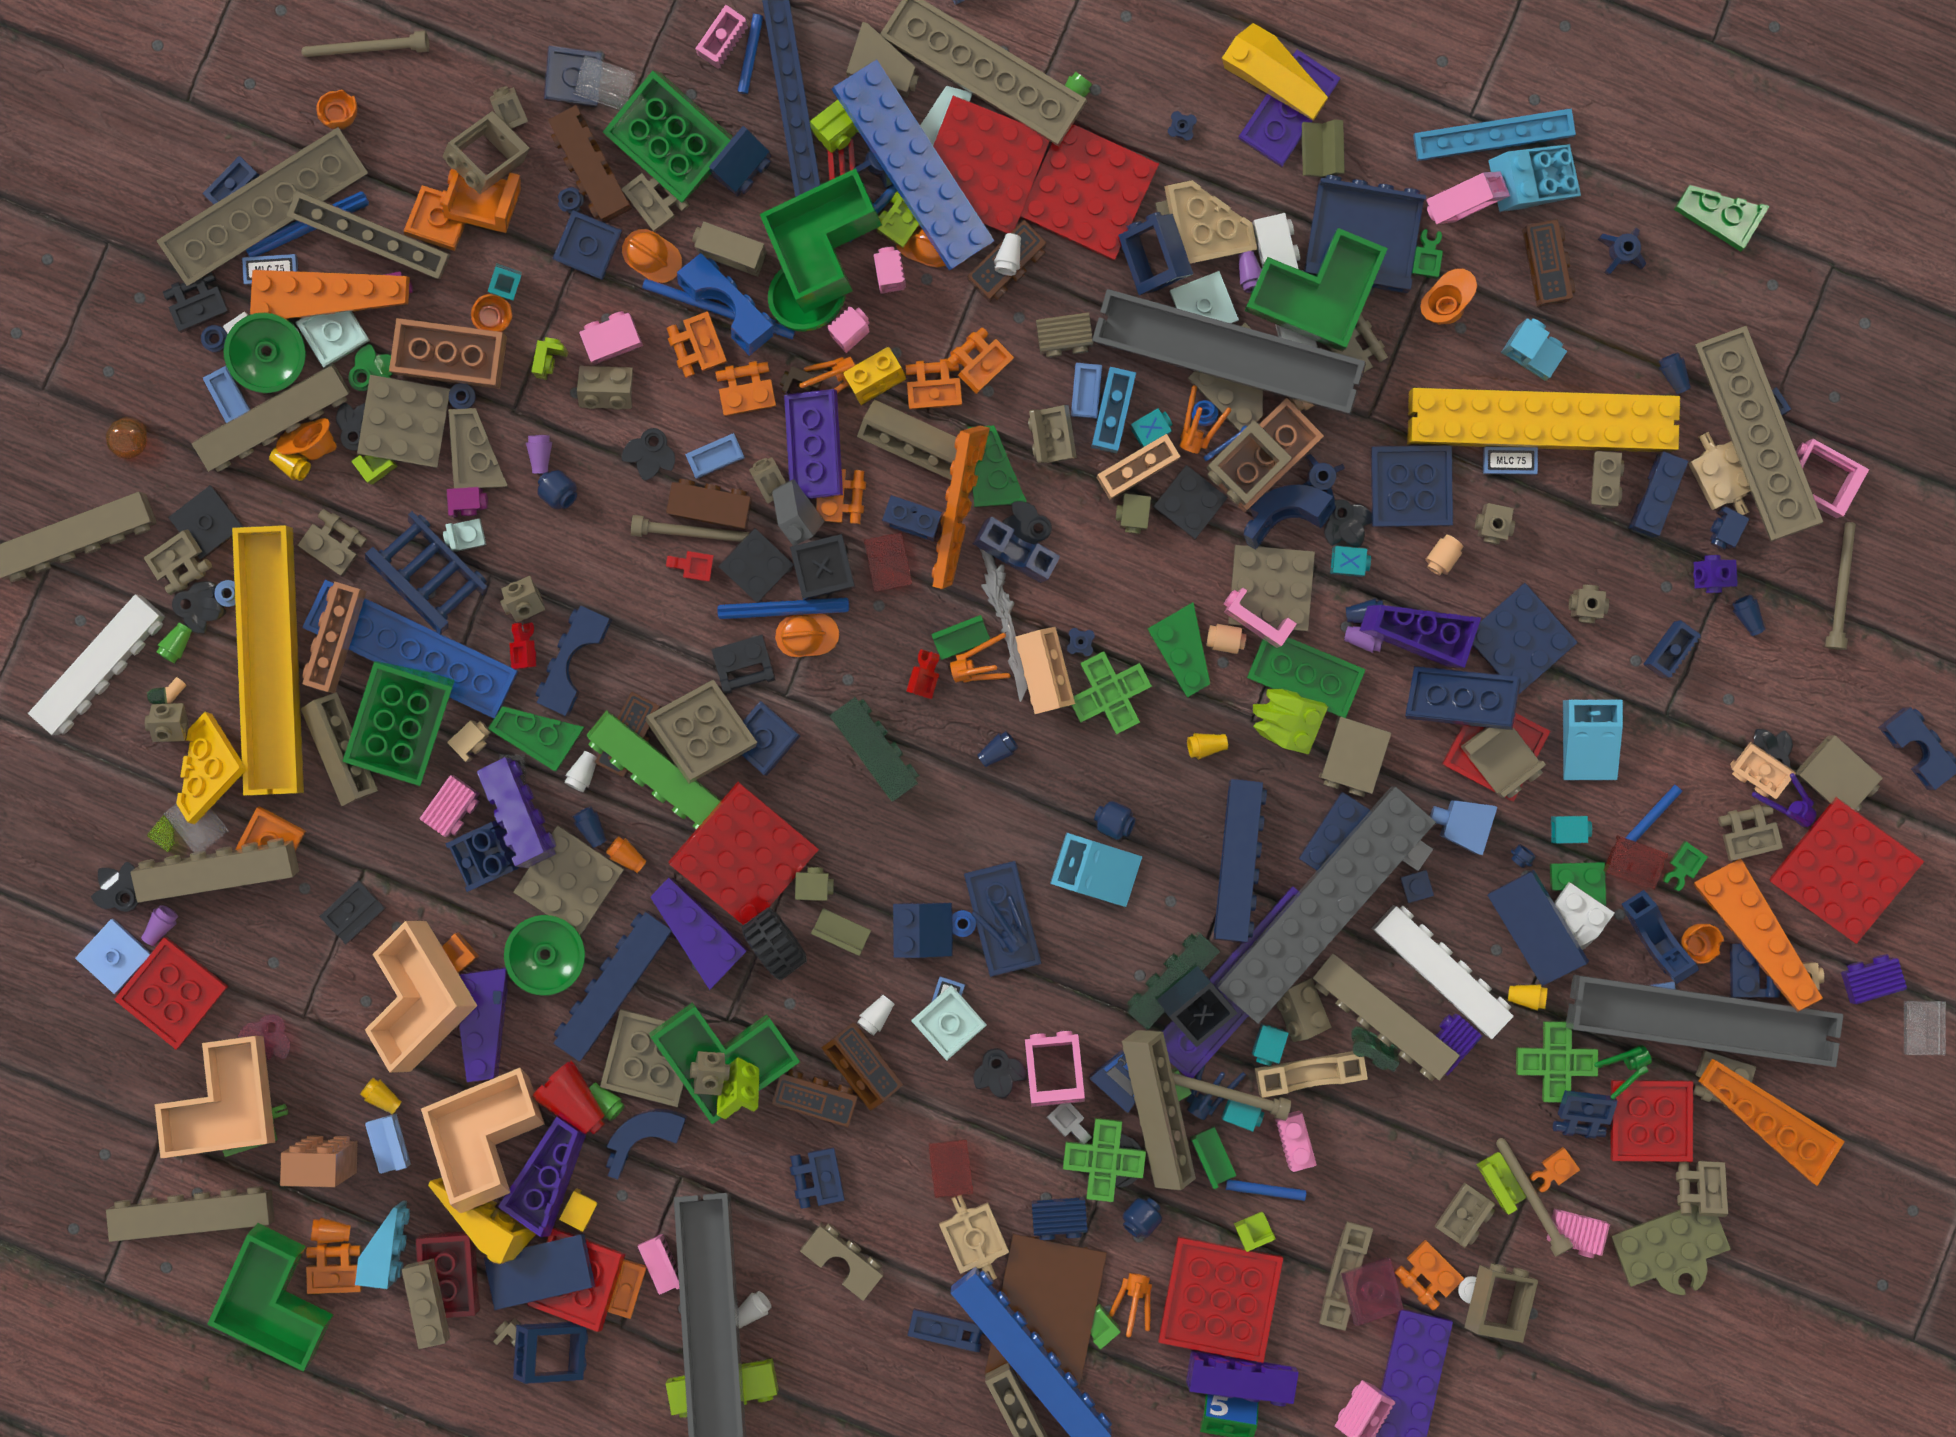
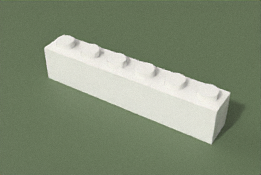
[1252,213,1322,349]
[28,594,165,735]
[1371,905,1513,1039]

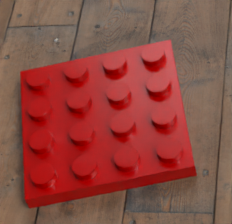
[933,95,1049,233]
[1019,124,1159,261]
[668,782,819,925]
[1769,797,1924,944]
[1158,1236,1283,1363]

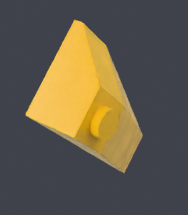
[1222,23,1328,121]
[428,1178,536,1264]

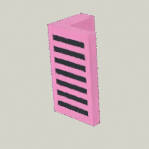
[638,1234,679,1295]

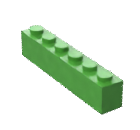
[587,710,722,829]

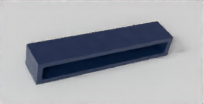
[1213,779,1267,943]
[553,911,672,1062]

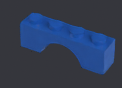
[677,253,773,356]

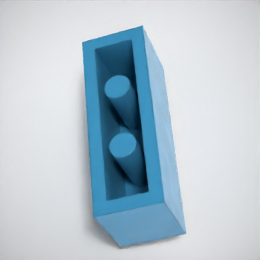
[1091,367,1136,454]

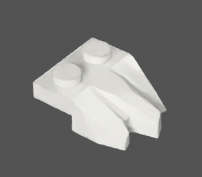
[1554,882,1614,950]

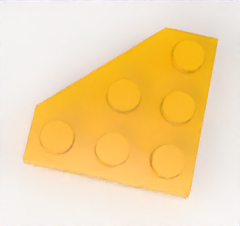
[176,712,247,824]

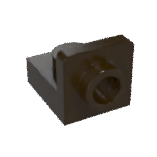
[780,366,823,395]

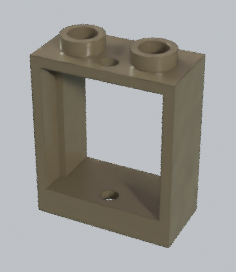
[442,111,530,194]
[692,221,767,277]
[1207,420,1292,505]
[1464,1263,1538,1343]

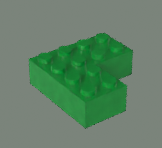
[760,168,882,314]
[1244,228,1388,352]
[649,1002,800,1124]
[207,1223,334,1372]

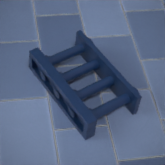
[365,511,487,635]

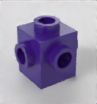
[1693,555,1737,593]

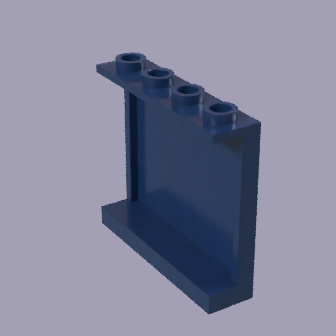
[1304,175,1426,293]

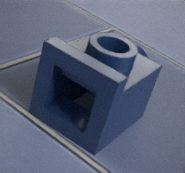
[1710,507,1749,550]

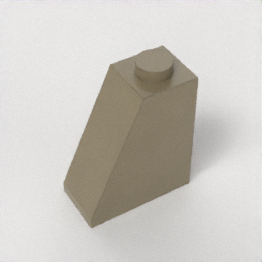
[846,22,919,97]

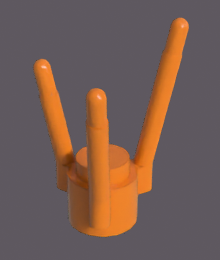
[800,357,855,394]
[1179,385,1231,454]
[950,633,1011,683]
[1109,1273,1152,1338]

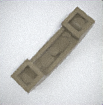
[1319,1221,1373,1330]

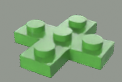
[1072,651,1152,734]
[1516,1021,1598,1102]
[1063,1118,1146,1202]

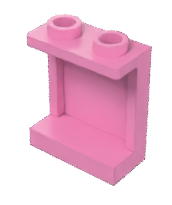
[1224,588,1297,648]

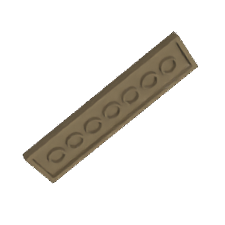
[880,0,1087,147]
[156,127,368,286]
[1695,326,1823,542]

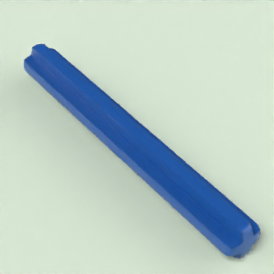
[246,192,369,257]
[717,598,849,619]

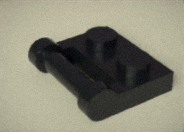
[711,635,776,695]

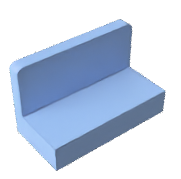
[365,1114,411,1173]

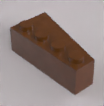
[548,105,632,223]

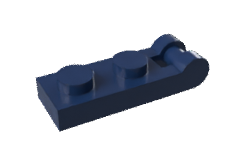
[908,1308,984,1352]

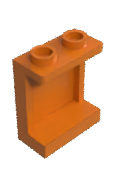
[440,169,521,233]

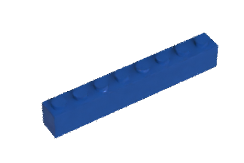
[951,1267,1112,1437]

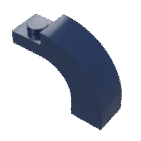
[1244,485,1336,550]
[1622,890,1699,984]
[606,1109,688,1180]

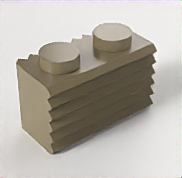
[1036,313,1093,358]

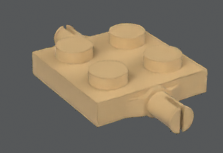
[1688,432,1751,515]
[939,1194,1009,1280]

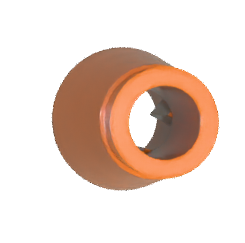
[606,836,646,873]
[311,1217,351,1244]

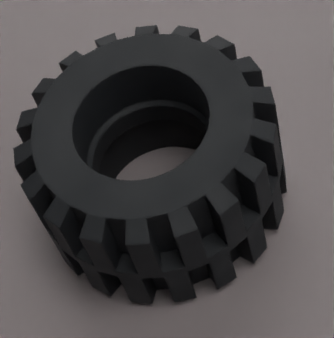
[742,908,807,980]

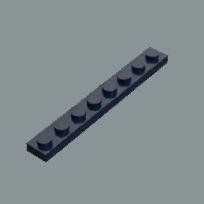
[762,0,820,197]

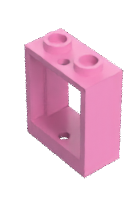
[1427,171,1510,224]
[1796,439,1869,518]
[1025,1031,1085,1107]

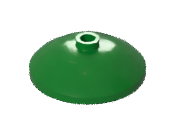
[768,268,846,331]
[224,312,306,393]
[504,915,585,995]

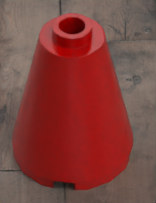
[532,1060,605,1135]

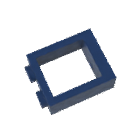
[1118,212,1193,295]
[882,495,942,542]
[513,1322,588,1384]

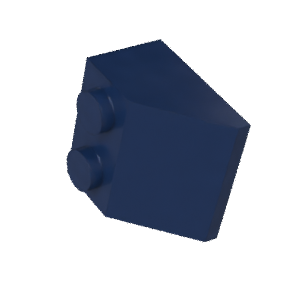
[709,126,771,197]
[893,903,953,958]

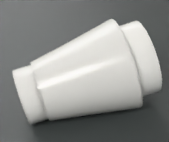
[994,233,1021,276]
[564,751,597,792]
[857,995,895,1036]
[738,1291,771,1328]

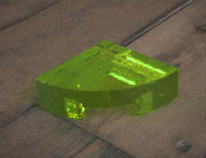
[147,815,175,852]

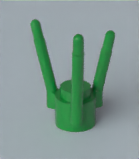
[1594,1045,1652,1099]

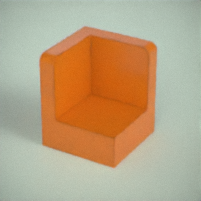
[442,932,479,974]

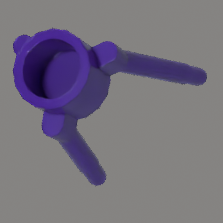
[1752,773,1816,827]

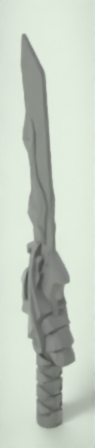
[980,549,1028,702]

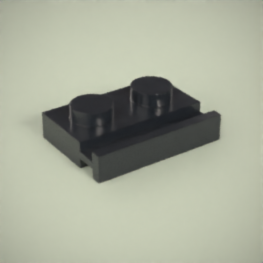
[319,880,386,945]

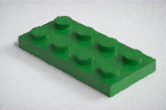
[1246,637,1366,718]

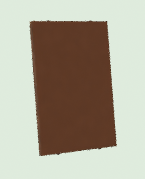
[984,1233,1107,1389]

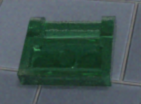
[1351,1026,1400,1072]

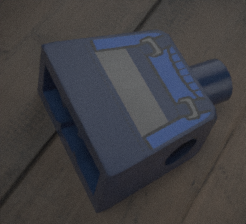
[1089,1050,1135,1113]

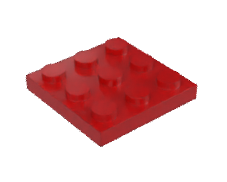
[1442,713,1551,802]
[114,937,229,1050]
[1611,1080,1693,1162]
[528,1228,625,1332]

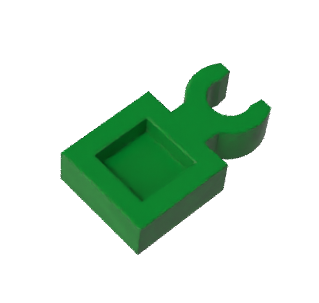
[1412,229,1443,278]
[1662,841,1708,891]

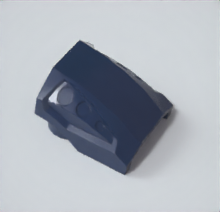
[446,821,519,892]

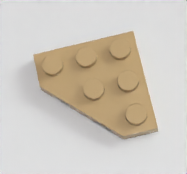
[1164,180,1257,263]

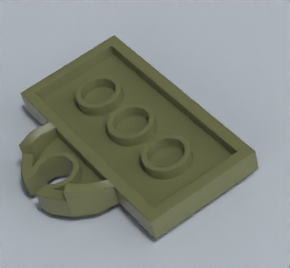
[1610,1205,1731,1295]

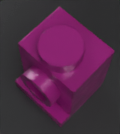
[447,487,488,518]

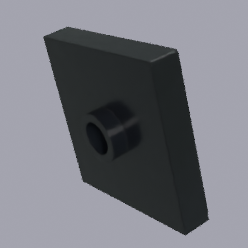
[168,485,244,560]

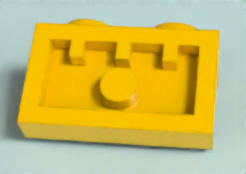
[844,347,906,405]

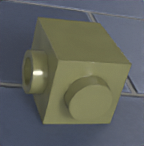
[1116,494,1151,534]
[795,867,834,901]

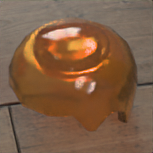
[106,417,148,459]

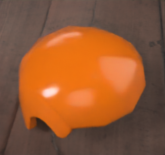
[316,90,357,129]
[471,294,512,332]
[1681,924,1724,964]

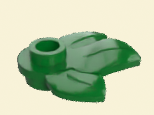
[348,345,393,391]

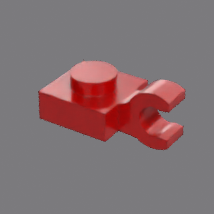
[666,551,714,582]
[509,622,536,669]
[906,649,940,699]

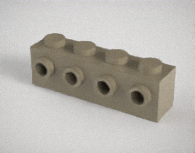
[857,399,957,480]
[300,692,378,806]

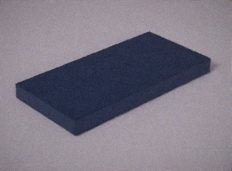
[1405,666,1521,730]
[964,861,1041,977]
[1487,870,1589,986]
[484,1234,595,1310]

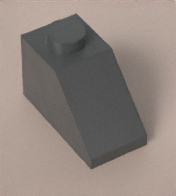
[772,479,824,546]

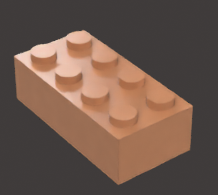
[389,318,507,389]
[1218,398,1324,513]
[280,1135,358,1187]

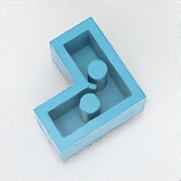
[1501,318,1567,381]

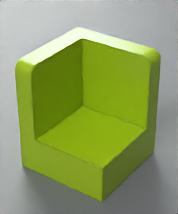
[352,455,398,485]
[1234,1212,1276,1252]

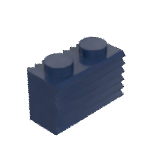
[1643,620,1701,678]
[1031,1197,1087,1240]

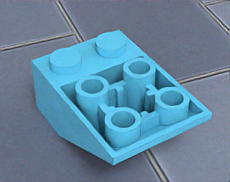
[1488,144,1581,212]
[1563,700,1623,780]
[1050,832,1142,907]
[355,1201,410,1289]

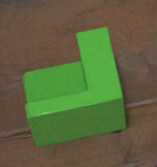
[1091,1304,1121,1350]

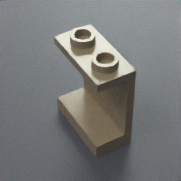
[1318,717,1391,797]
[1461,727,1546,798]
[1795,735,1883,812]

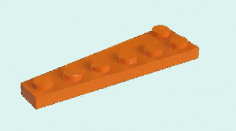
[250,270,410,319]
[932,426,990,589]
[1693,859,1823,1012]
[1698,1059,1845,1186]

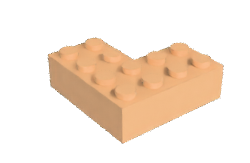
[365,921,477,1073]
[155,1036,275,1158]
[421,1068,544,1213]

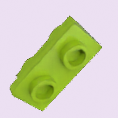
[877,191,919,248]
[532,337,568,380]
[717,1057,759,1119]
[1476,1152,1526,1215]

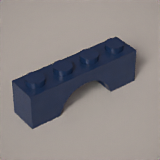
[535,605,612,716]

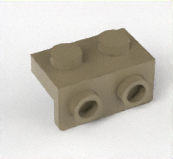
[577,366,633,410]
[1028,405,1077,464]
[1591,451,1624,509]
[1276,978,1332,1042]
[1435,1182,1495,1248]

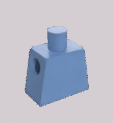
[1430,800,1497,855]

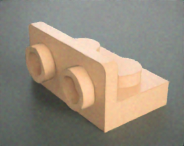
[1730,742,1796,799]

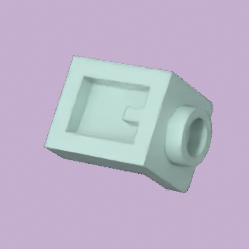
[443,519,486,552]

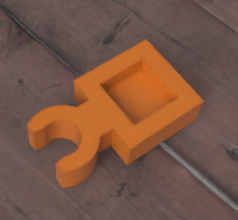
[1529,1147,1580,1192]

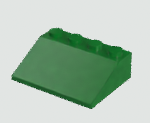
[603,70,733,203]
[342,661,455,786]

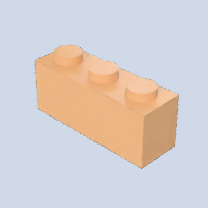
[1096,434,1180,500]
[1015,627,1075,714]

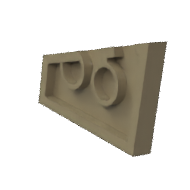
[449,408,508,489]

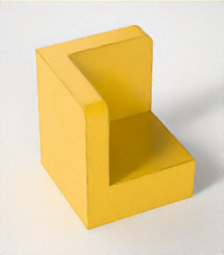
[559,1188,597,1232]

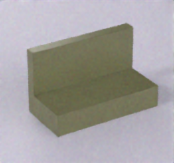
[1302,120,1344,178]
[811,908,871,956]

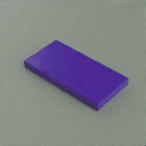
[1238,49,1341,168]
[784,389,843,499]

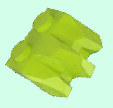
[1253,689,1328,754]

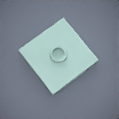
[1169,271,1239,324]
[296,311,370,368]
[911,985,987,1060]

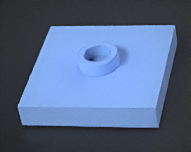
[75,919,151,994]

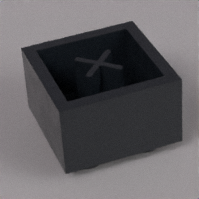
[790,534,856,600]
[1157,966,1237,1048]

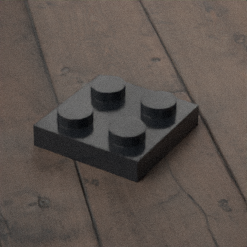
[1153,465,1228,540]
[718,527,794,603]

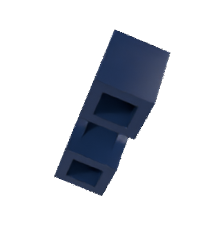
[1628,451,1688,538]
[972,517,1060,583]
[1878,707,1956,790]

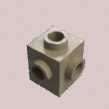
[1475,503,1515,545]
[500,576,546,623]
[1569,585,1609,624]
[145,703,189,742]
[690,1051,730,1095]

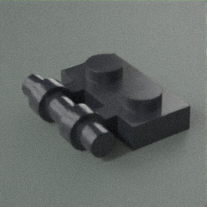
[163,271,230,333]

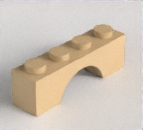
[1255,1050,1368,1098]

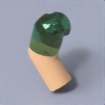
[147,677,187,704]

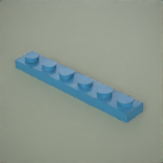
[1413,108,1576,161]

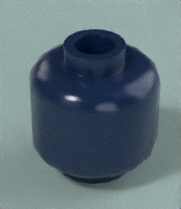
[537,470,577,510]
[1094,801,1136,840]
[1123,1198,1162,1239]

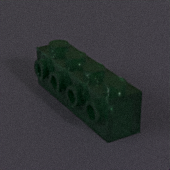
[829,697,919,802]
[1126,932,1220,1030]

